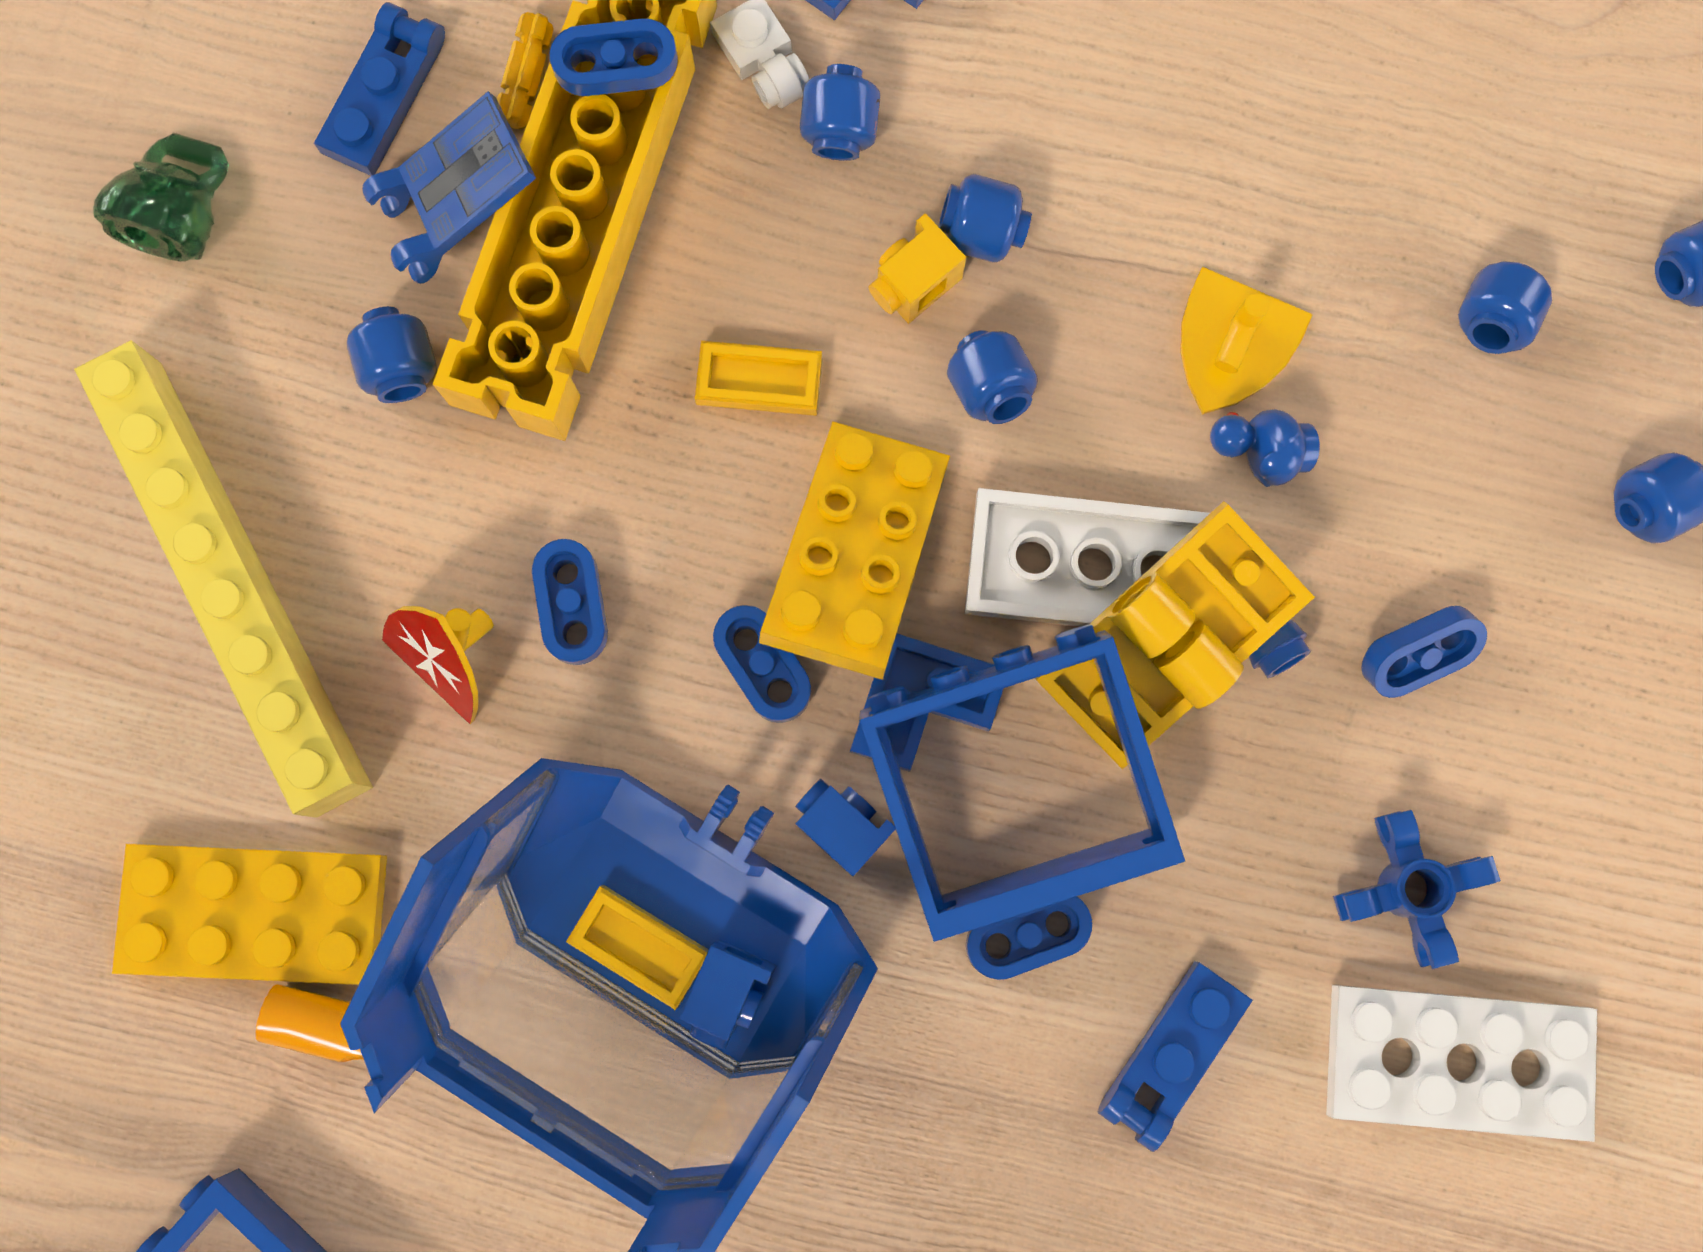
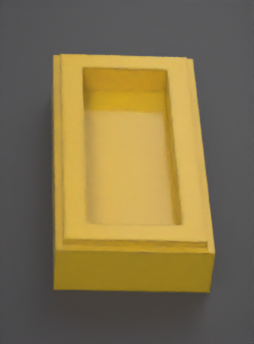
[695,340,822,416]
[566,885,708,1010]

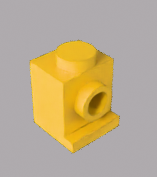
[868,213,966,324]

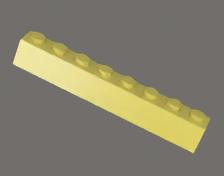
[74,340,373,818]

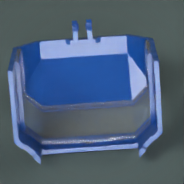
[340,758,878,1252]

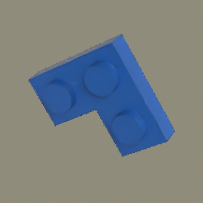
[850,633,1003,772]

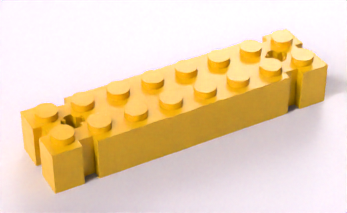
[432,0,717,441]

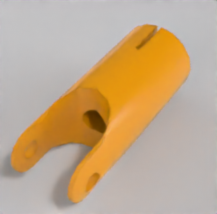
[255,984,364,1062]

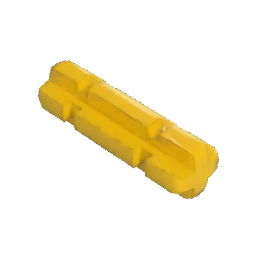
[497,12,554,130]

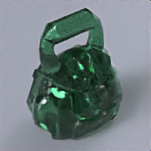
[93,133,229,262]

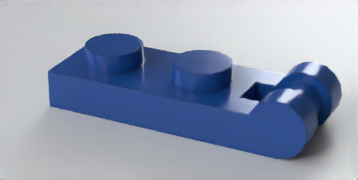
[314,2,445,176]
[1097,961,1253,1152]

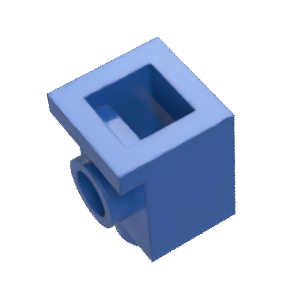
[795,779,896,877]
[679,939,777,1049]

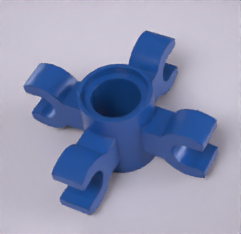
[1333,810,1501,969]

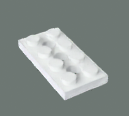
[964,488,1210,627]
[1326,985,1597,1142]

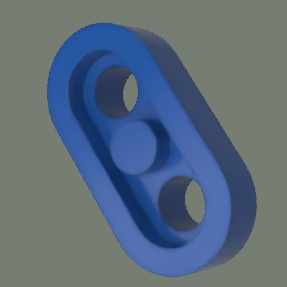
[550,19,678,96]
[532,539,608,665]
[713,605,811,723]
[1361,606,1487,698]
[966,897,1092,980]

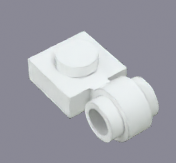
[710,0,810,109]

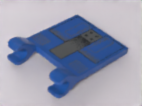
[362,91,536,284]

